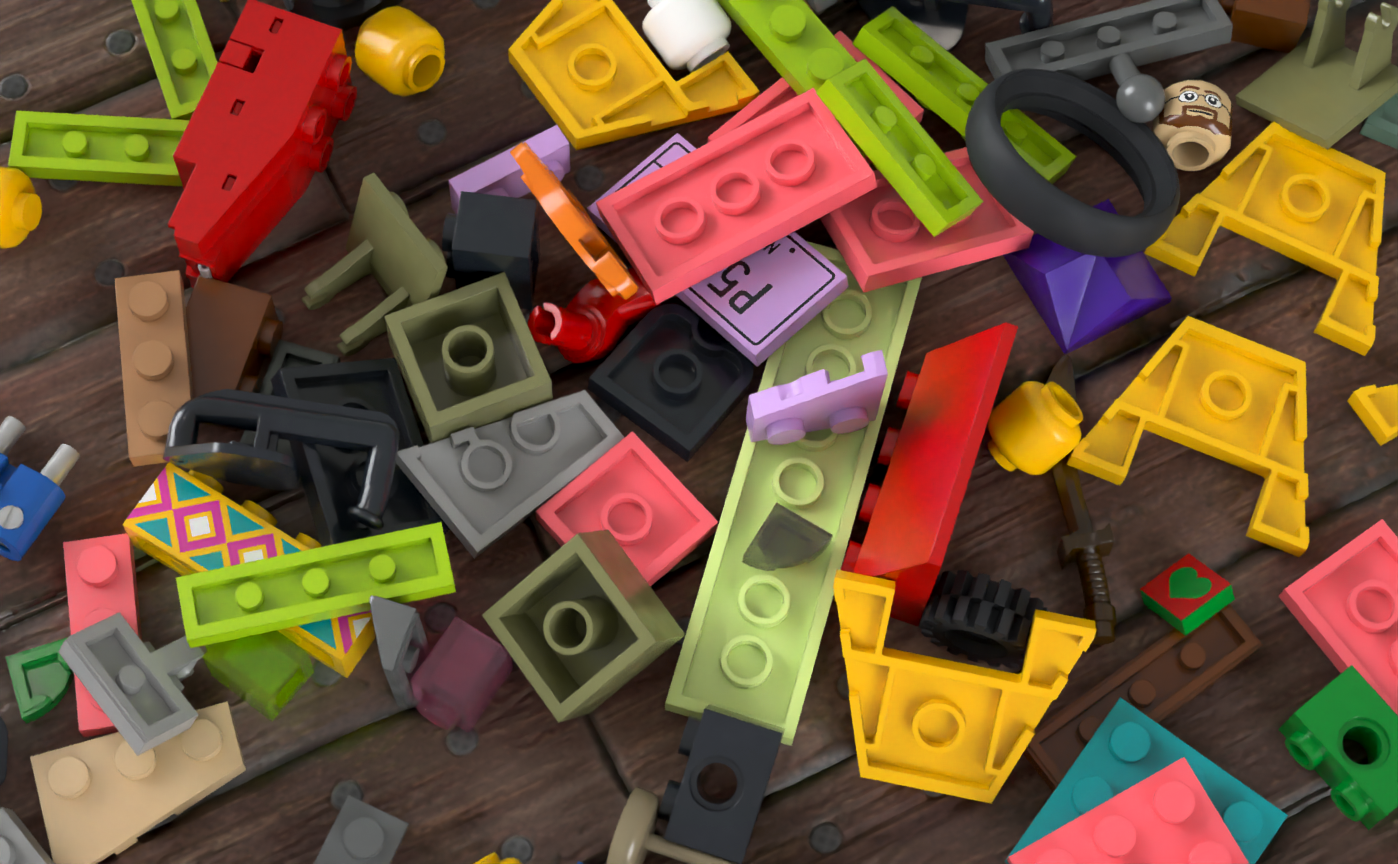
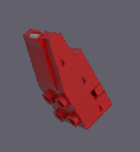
[167,0,357,289]

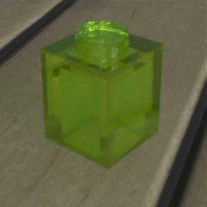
[202,630,315,722]

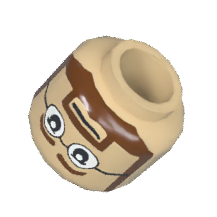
[1152,80,1233,171]

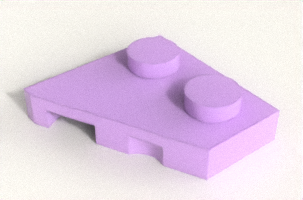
[746,350,888,445]

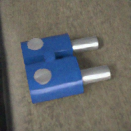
[0,416,80,561]

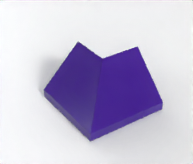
[1003,199,1172,355]

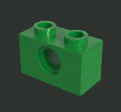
[1278,665,1398,830]

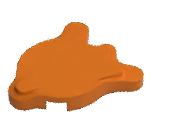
[510,142,639,300]

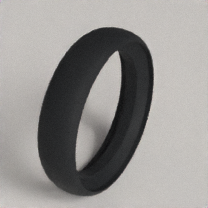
[965,68,1180,257]

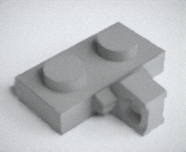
[59,612,205,756]

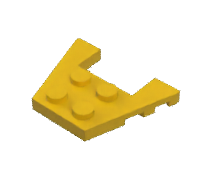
[508,0,760,150]
[1144,121,1386,356]
[1067,316,1309,557]
[833,569,1096,803]

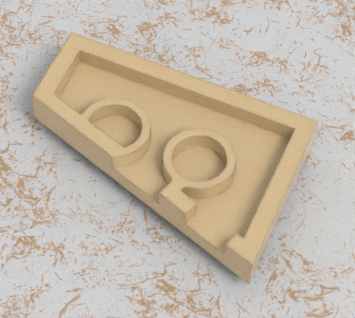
[30,702,246,864]

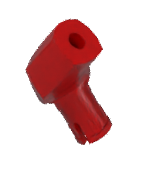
[528,268,661,363]

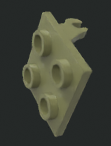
[1236,0,1398,150]
[301,173,448,356]

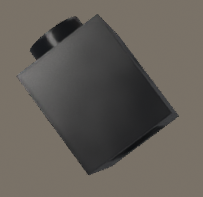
[442,191,540,310]

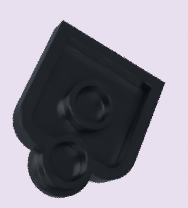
[588,304,754,462]

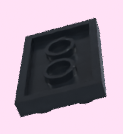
[271,357,450,547]

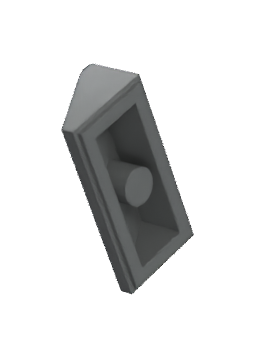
[369,595,431,709]

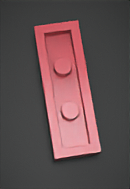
[63,533,142,737]

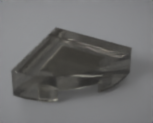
[742,502,833,571]

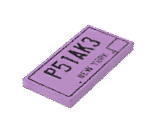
[587,133,849,367]

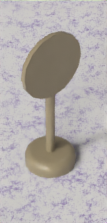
[606,787,739,864]

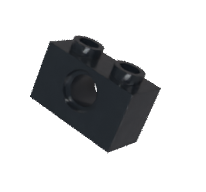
[657,704,785,864]

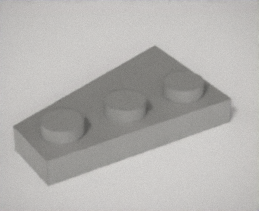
[396,390,625,559]

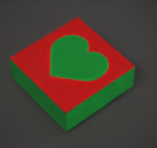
[1140,553,1235,636]

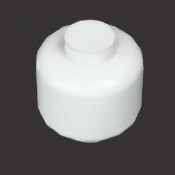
[642,0,731,73]

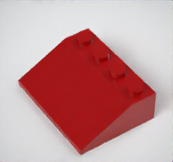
[841,322,1018,626]

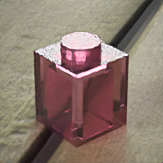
[410,616,513,733]

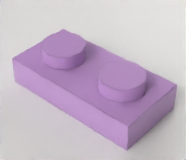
[449,125,570,214]

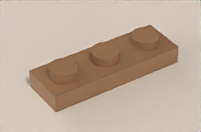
[114,270,198,467]

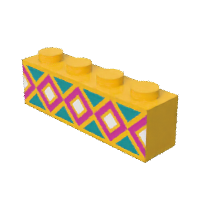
[122,462,376,678]

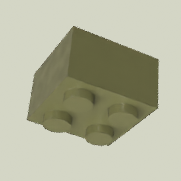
[384,272,553,444]
[482,530,685,723]

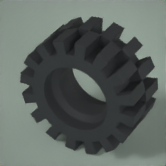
[919,570,1049,669]

